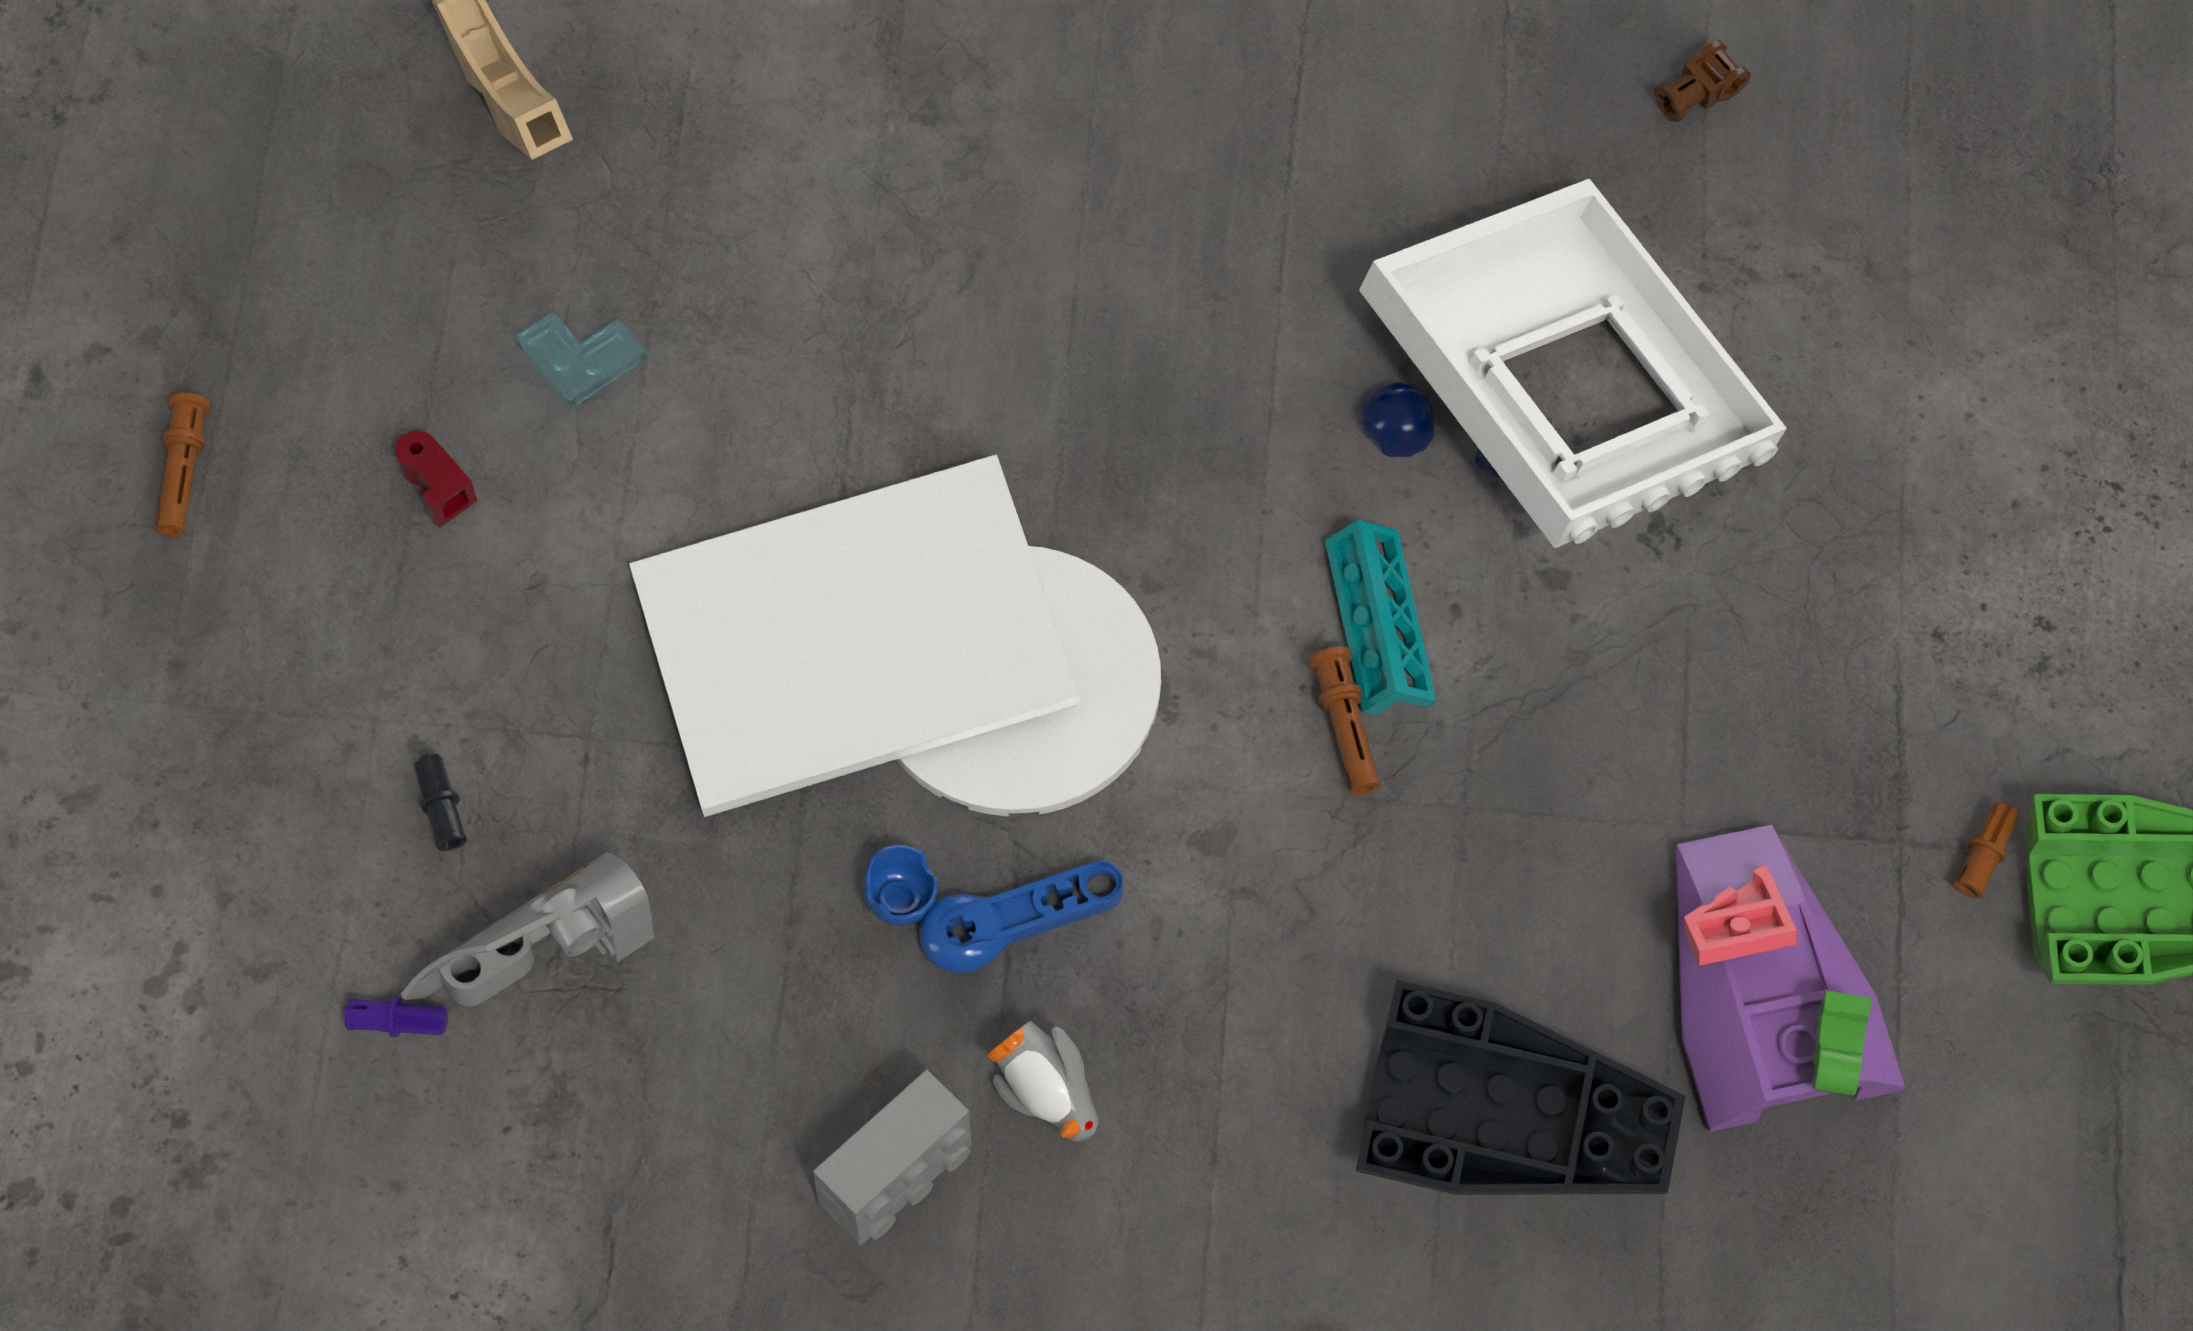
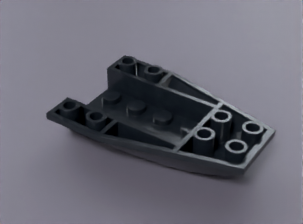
[1356,980,1686,1195]

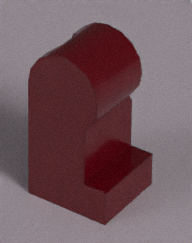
[395,430,477,528]

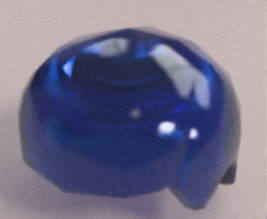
[1361,382,1435,457]

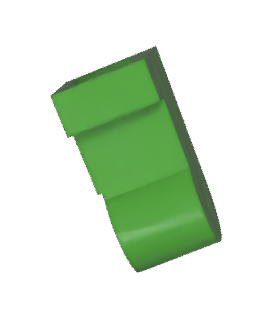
[1813,991,1872,1096]

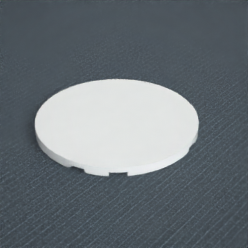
[896,546,1161,816]

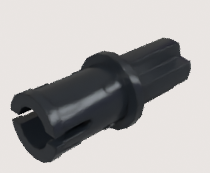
[414,754,467,851]

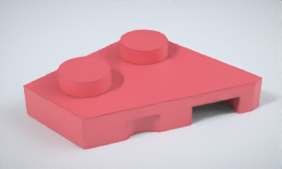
[1684,865,1797,966]

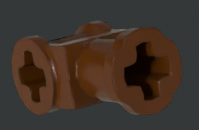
[1654,40,1751,122]

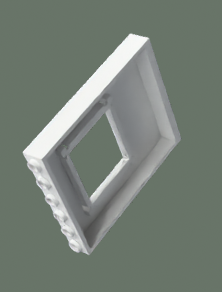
[1359,179,1787,548]

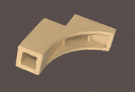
[432,0,573,160]

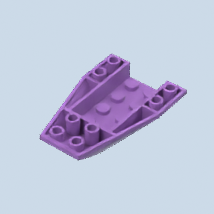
[1675,825,1905,1132]

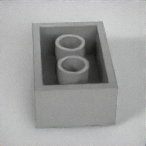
[813,1070,972,1246]

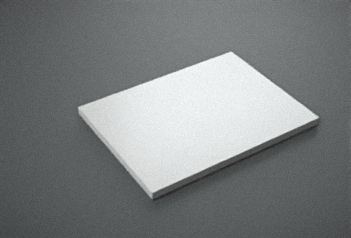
[629,454,1081,817]

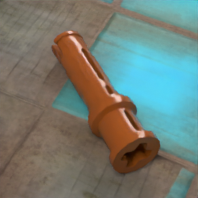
[154,392,211,537]
[1308,647,1381,796]

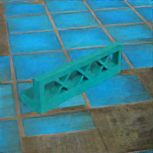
[1325,520,1437,715]

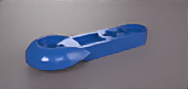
[919,861,1124,973]

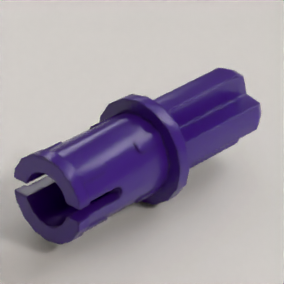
[344,997,448,1037]

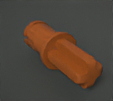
[1953,802,2018,899]

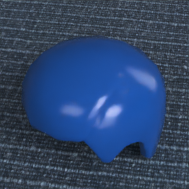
[863,844,938,926]

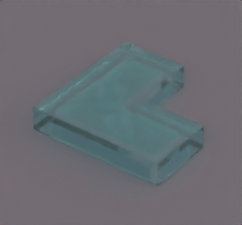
[515,311,647,409]

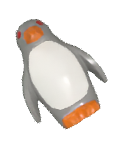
[987,1021,1099,1142]

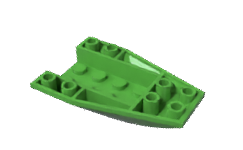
[2024,794,2193,985]

